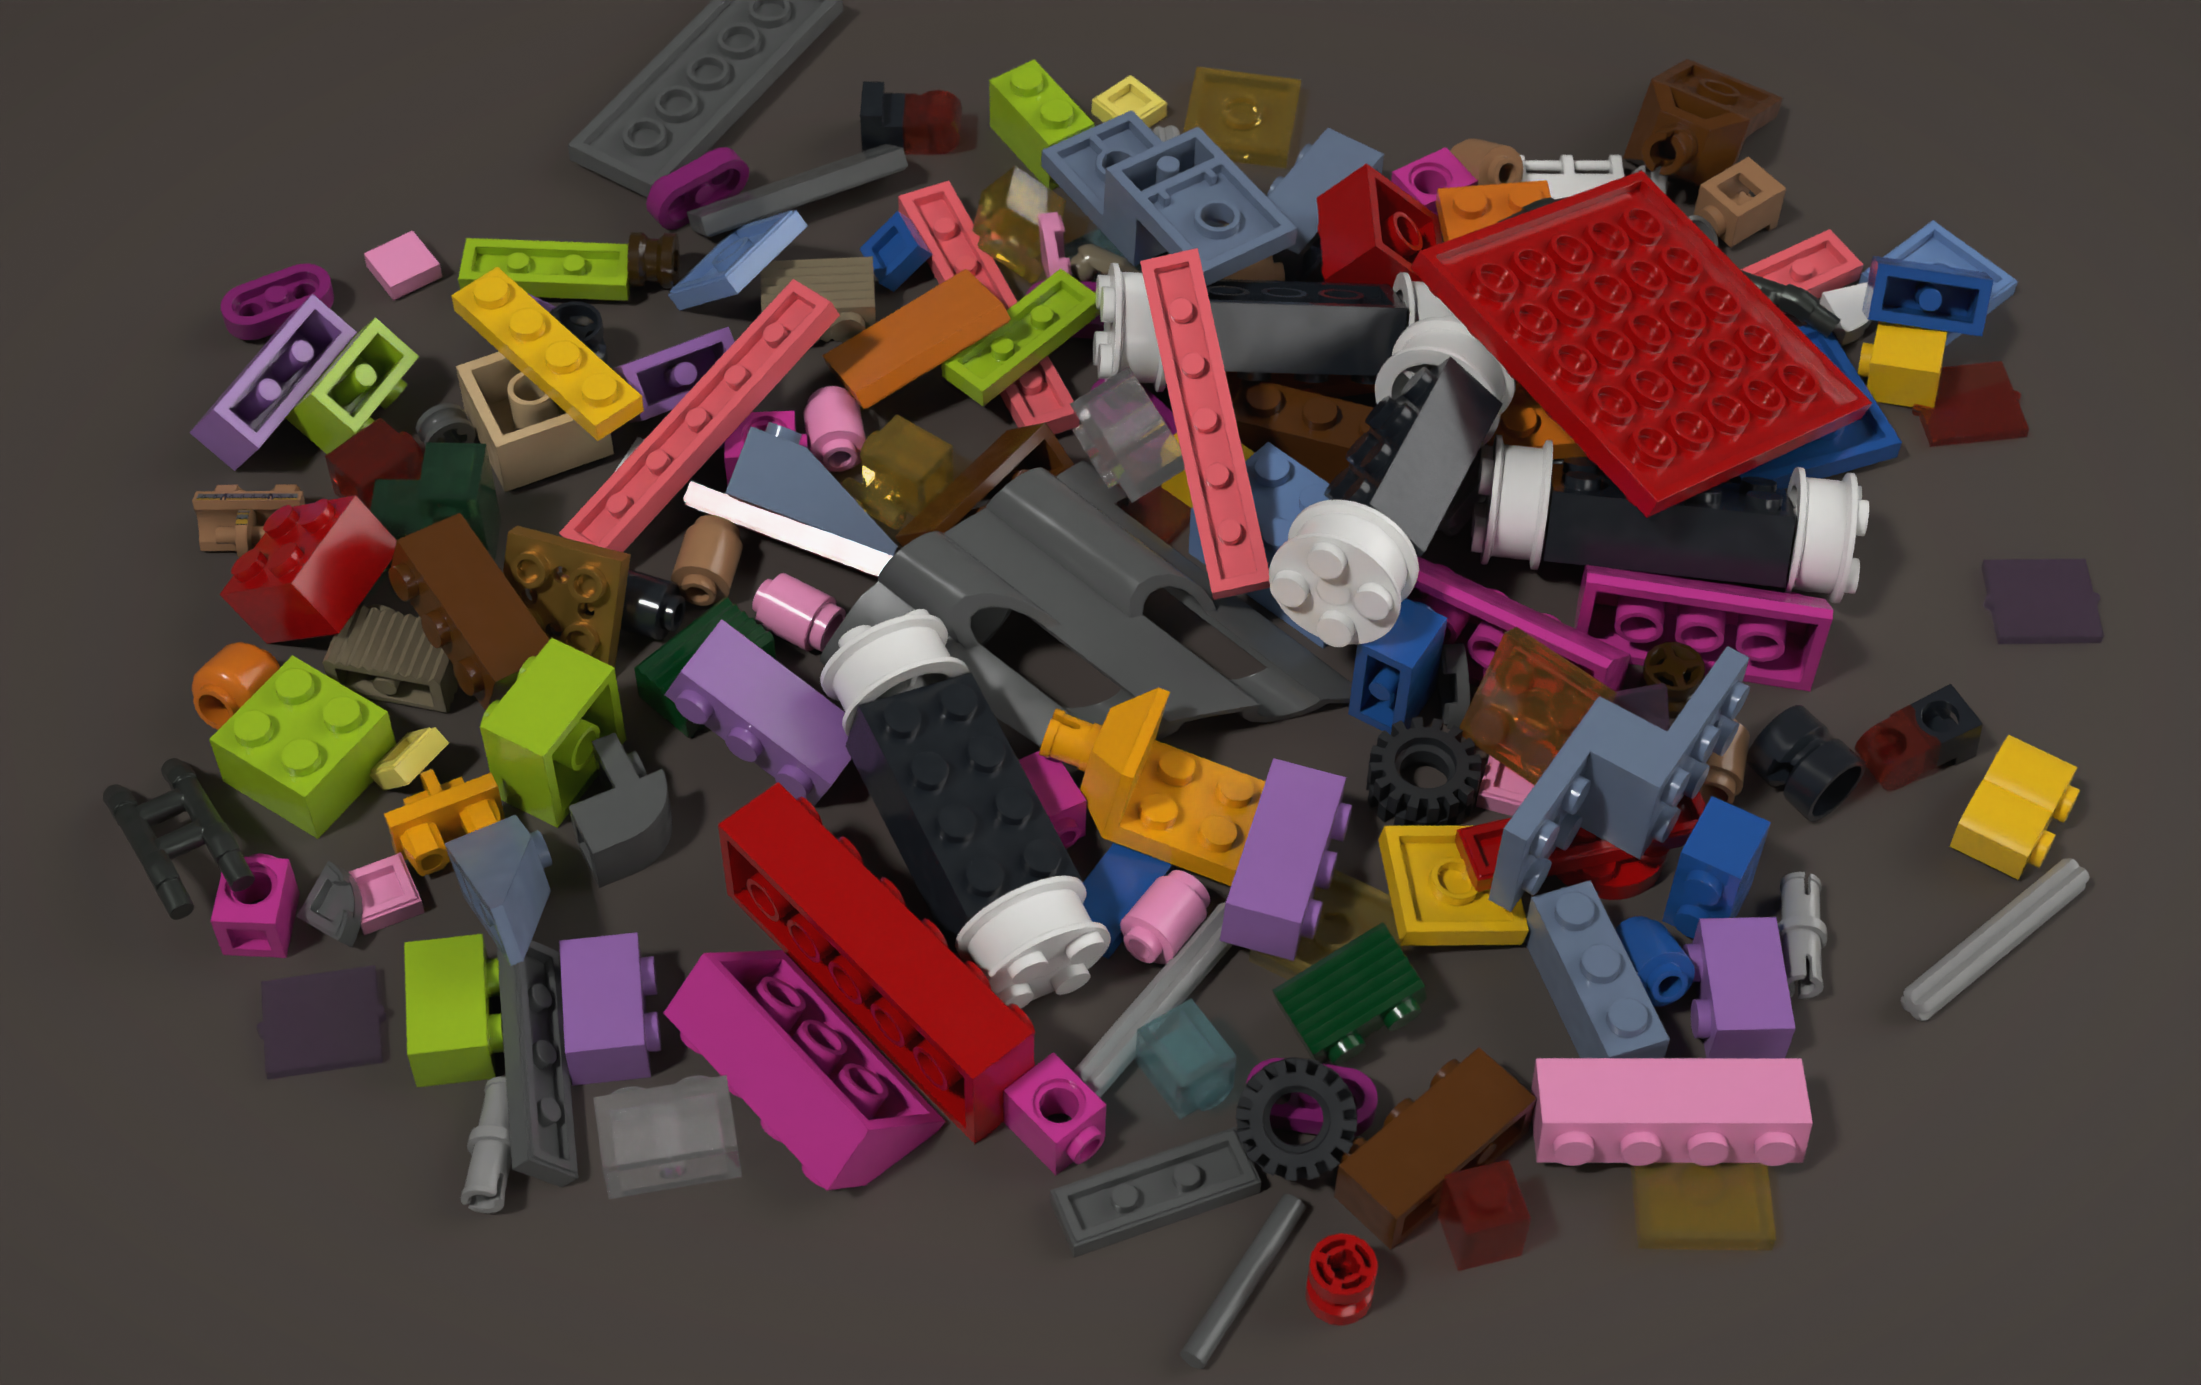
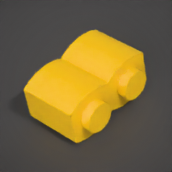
[1949,735,2081,880]

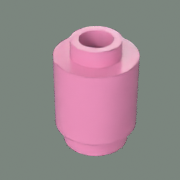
[803,386,867,472]
[752,573,846,652]
[1120,870,1210,964]

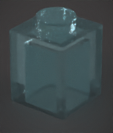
[1136,998,1236,1119]

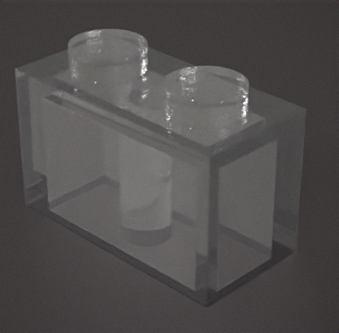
[1070,366,1185,503]
[593,1075,742,1199]

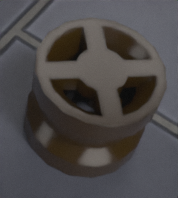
[627,232,680,289]
[1638,642,1705,718]

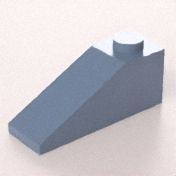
[725,422,899,556]
[444,815,552,966]

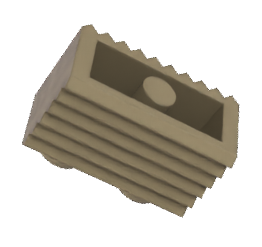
[760,256,876,343]
[322,604,459,713]

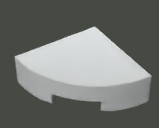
[1820,282,1872,345]

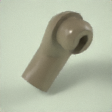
[1070,243,1141,282]

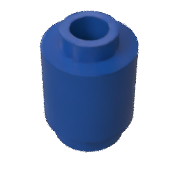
[1615,916,1695,1007]

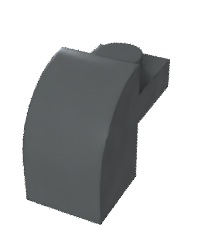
[569,732,673,888]

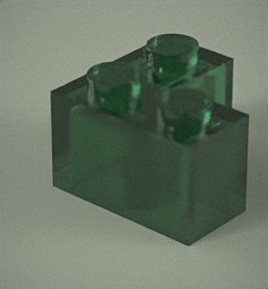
[370,442,501,572]

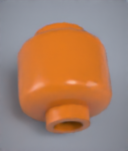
[192,642,280,730]

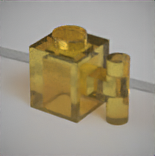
[972,165,1066,283]
[841,414,954,530]

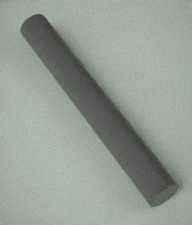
[1180,1194,1306,1369]

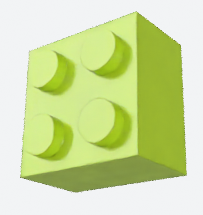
[480,638,626,828]
[209,655,396,839]

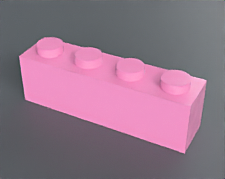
[1531,1058,1813,1166]

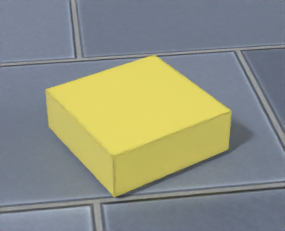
[1092,75,1167,127]
[369,727,449,791]

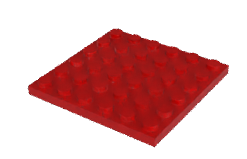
[1410,171,1872,518]

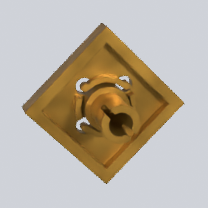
[503,526,631,667]

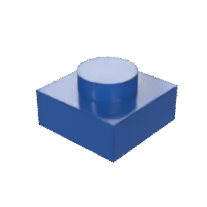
[859,211,932,292]

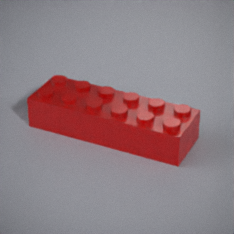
[718,782,1035,1144]

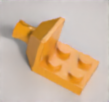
[1039,687,1266,886]

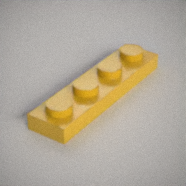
[451,266,644,441]

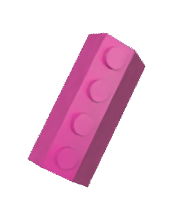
[1407,557,1631,717]
[1574,565,1833,692]
[664,950,945,1191]

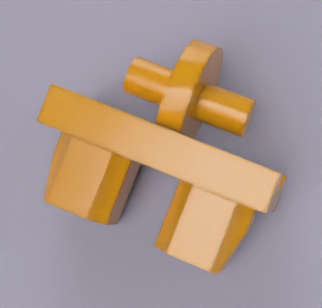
[384,769,505,876]

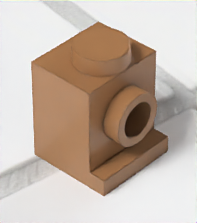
[1694,157,1786,247]

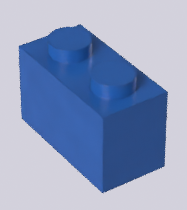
[1862,256,1994,337]
[1348,598,1447,735]
[1662,796,1771,939]

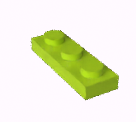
[458,238,630,301]
[942,269,1100,406]

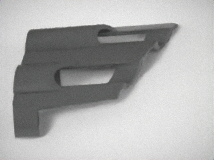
[820,461,1352,747]

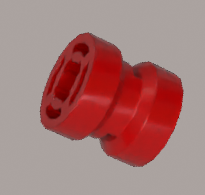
[1305,1233,1378,1326]

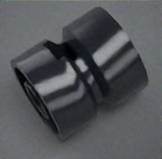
[1747,705,1866,821]

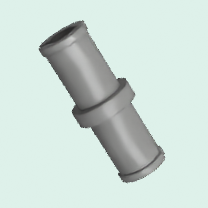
[1778,872,1827,999]
[460,1076,512,1213]

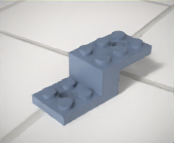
[1041,110,1297,286]
[1488,646,1750,912]

